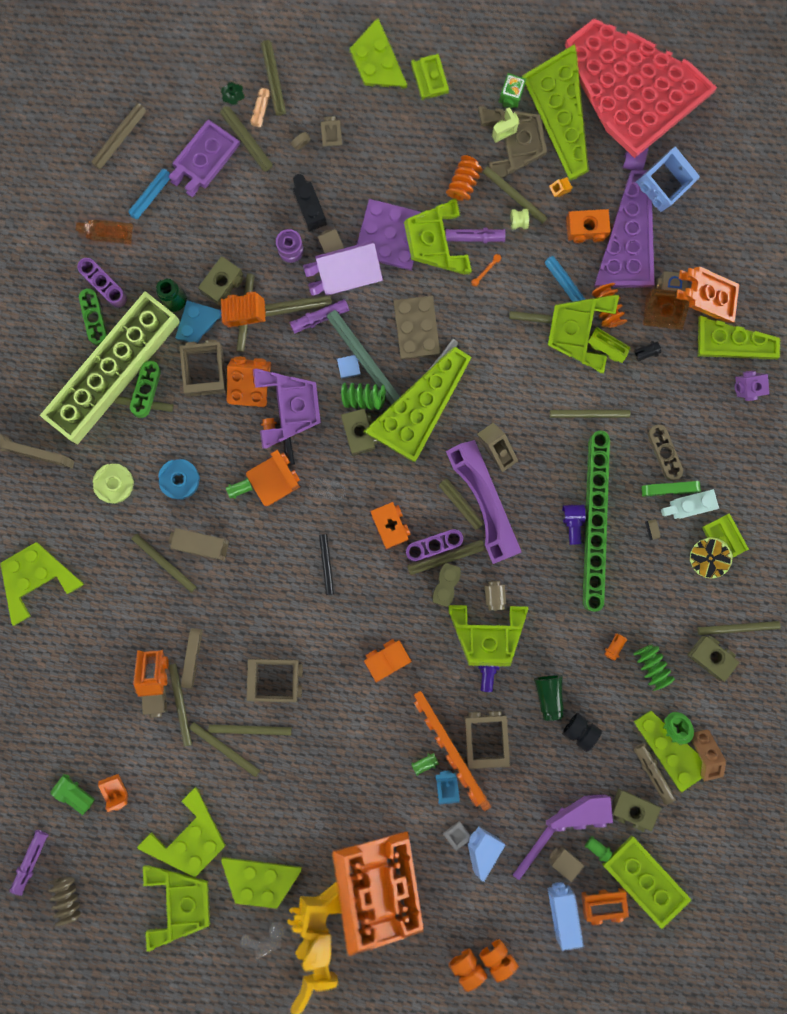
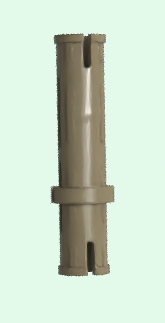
[633,743,676,805]

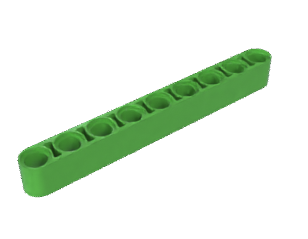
[583,431,610,612]

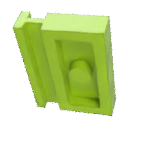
[411,54,449,100]
[588,327,631,363]
[702,513,749,557]

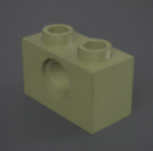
[198,256,243,306]
[341,409,378,456]
[687,636,740,682]
[611,788,661,832]

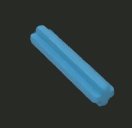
[128,169,170,220]
[545,256,585,301]

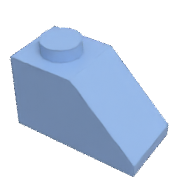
[468,826,505,882]

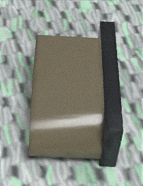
[645,519,660,540]

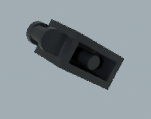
[292,174,327,232]

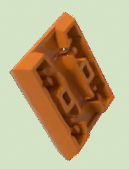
[332,831,424,956]

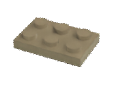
[393,296,440,360]

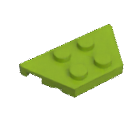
[350,19,407,88]
[221,857,302,909]

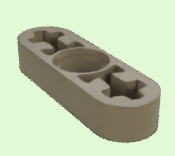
[648,425,683,481]
[181,628,203,689]

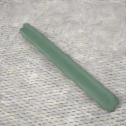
[327,310,400,405]

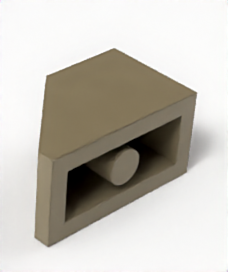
[477,423,518,472]

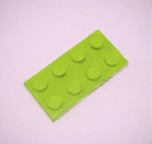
[602,835,691,929]

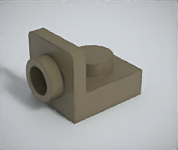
[320,116,342,146]

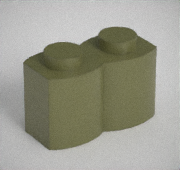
[432,563,461,607]

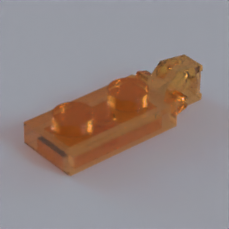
[75,220,133,244]

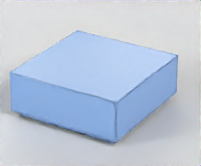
[337,355,361,379]

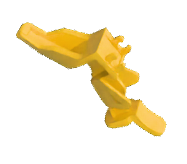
[287,882,341,1014]

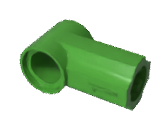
[50,774,95,815]

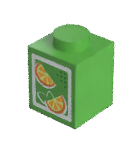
[499,73,526,109]

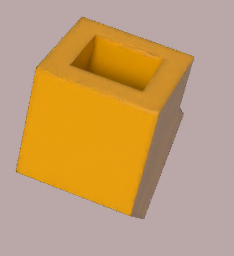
[549,177,572,197]

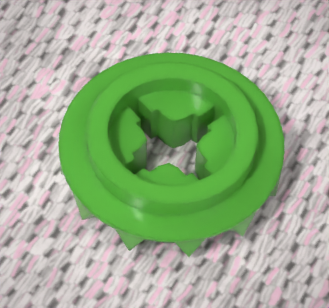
[663,712,694,745]

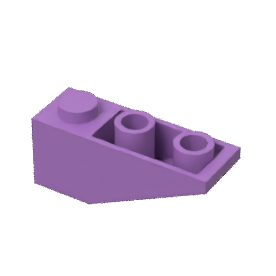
[546,794,613,831]

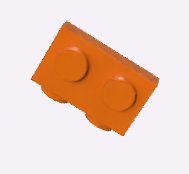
[227,356,271,407]
[246,450,300,506]

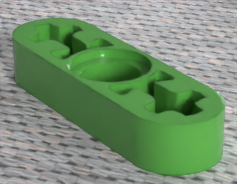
[79,289,107,346]
[130,361,161,418]
[641,481,701,497]

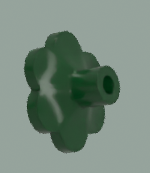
[221,82,244,105]

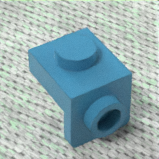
[435,771,460,805]

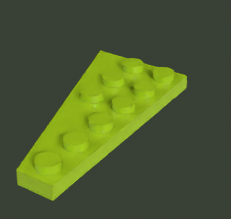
[522,44,589,181]
[363,347,472,462]

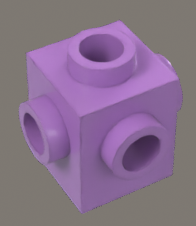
[735,371,769,401]

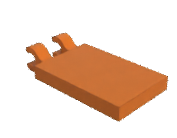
[676,267,739,323]

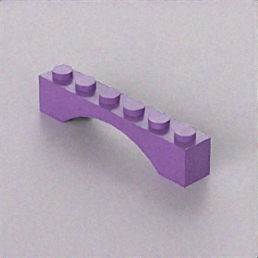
[446,440,522,564]

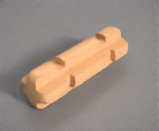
[251,88,270,127]

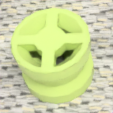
[511,209,529,230]

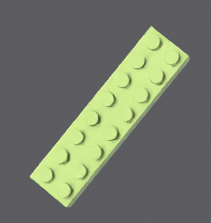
[40,291,180,445]

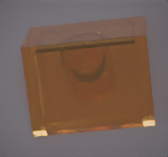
[643,288,689,330]

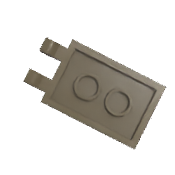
[0,434,75,469]

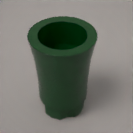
[156,278,187,312]
[534,675,564,721]

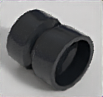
[562,713,602,752]

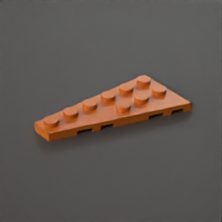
[414,691,491,812]

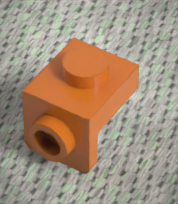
[98,774,128,812]

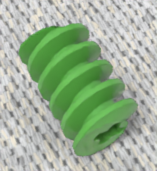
[341,382,386,410]
[633,644,675,691]

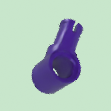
[562,504,586,545]
[478,666,500,692]

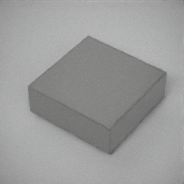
[443,820,471,851]

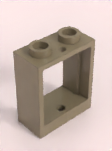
[179,340,227,397]
[169,528,229,561]
[246,659,303,702]
[464,711,510,769]

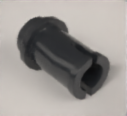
[634,341,662,362]

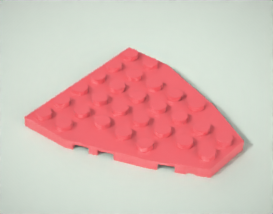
[565,19,717,158]

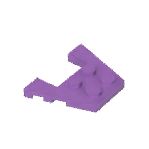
[253,369,321,449]

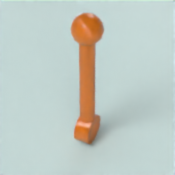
[471,254,501,286]

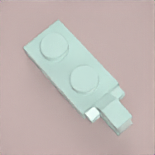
[661,489,719,519]

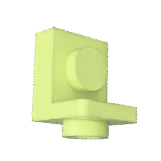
[492,107,519,142]

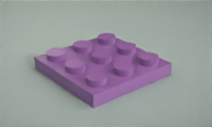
[357,199,422,271]

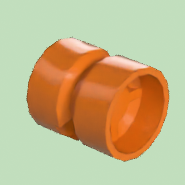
[479,939,518,982]
[448,949,488,992]

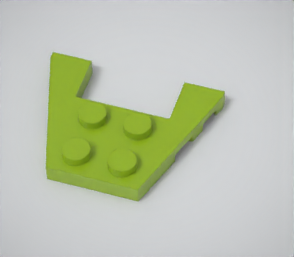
[404,199,472,275]
[548,295,619,374]
[0,542,84,626]
[448,605,528,666]
[137,787,226,877]
[143,865,210,952]

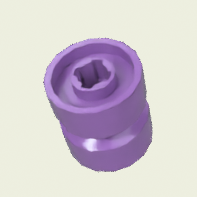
[276,229,304,263]

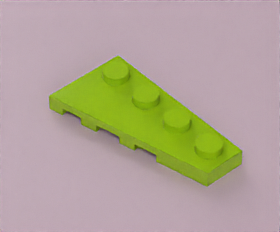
[698,316,780,359]
[634,711,702,793]

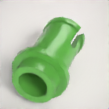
[226,478,253,499]
[411,753,439,776]
[584,836,613,863]

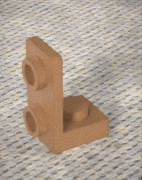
[691,729,726,781]

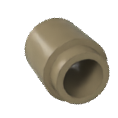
[484,581,506,611]

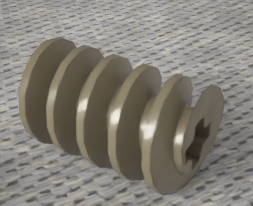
[47,877,81,926]

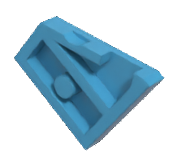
[175,301,221,342]

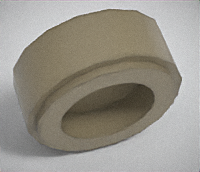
[291,132,311,151]

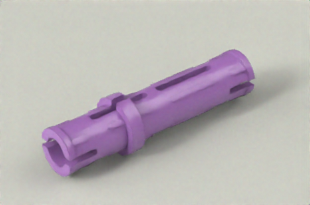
[446,228,505,244]
[289,299,349,334]
[9,830,49,896]

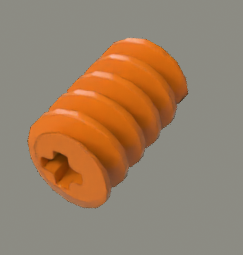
[446,155,483,201]
[592,283,627,328]

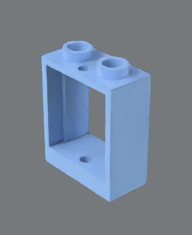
[636,146,700,212]
[548,882,583,950]

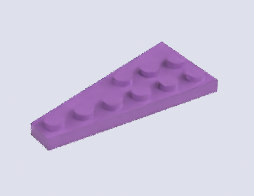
[593,170,654,288]

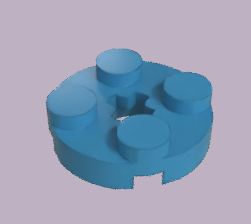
[158,459,200,500]

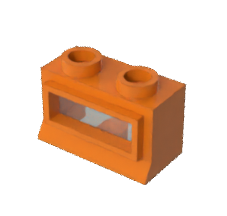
[134,650,169,697]
[581,888,629,925]

